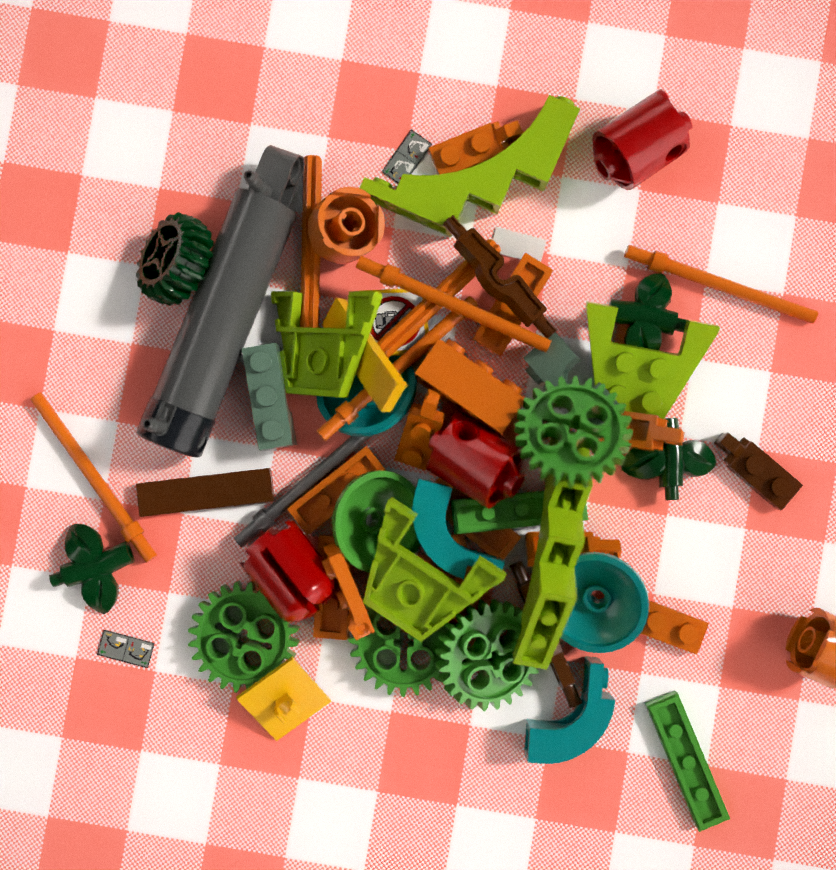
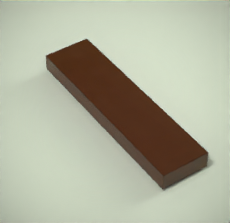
[136,468,275,517]

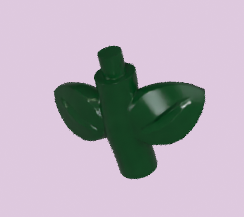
[609,273,687,350]
[621,418,716,501]
[49,524,135,614]

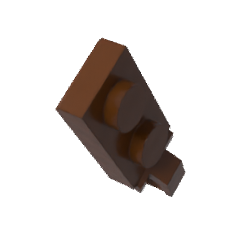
[714,432,803,511]

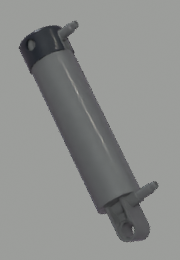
[136,145,305,458]

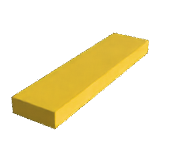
[322,297,407,412]

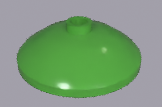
[332,470,420,573]

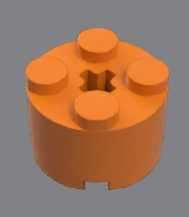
[308,187,385,264]
[785,608,836,689]

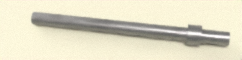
[233,435,373,547]

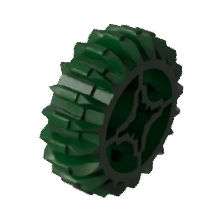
[136,212,214,306]

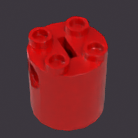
[592,89,693,191]
[426,411,525,509]

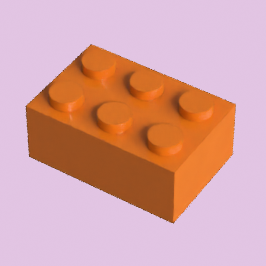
[414,339,524,435]

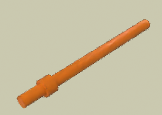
[624,244,818,324]
[356,255,552,353]
[316,296,478,441]
[30,392,157,563]

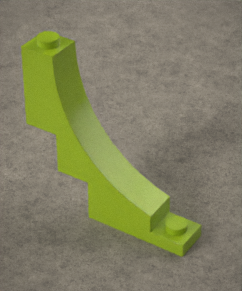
[359,95,580,237]
[513,431,593,670]

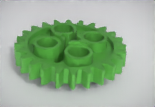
[514,375,633,489]
[188,580,300,693]
[434,598,539,711]
[348,605,455,697]

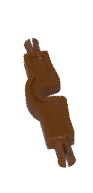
[443,215,558,339]
[509,560,582,708]

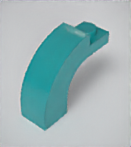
[412,478,505,579]
[524,656,615,764]

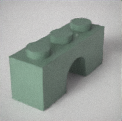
[523,332,625,425]
[241,343,297,451]

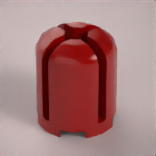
[239,521,338,622]

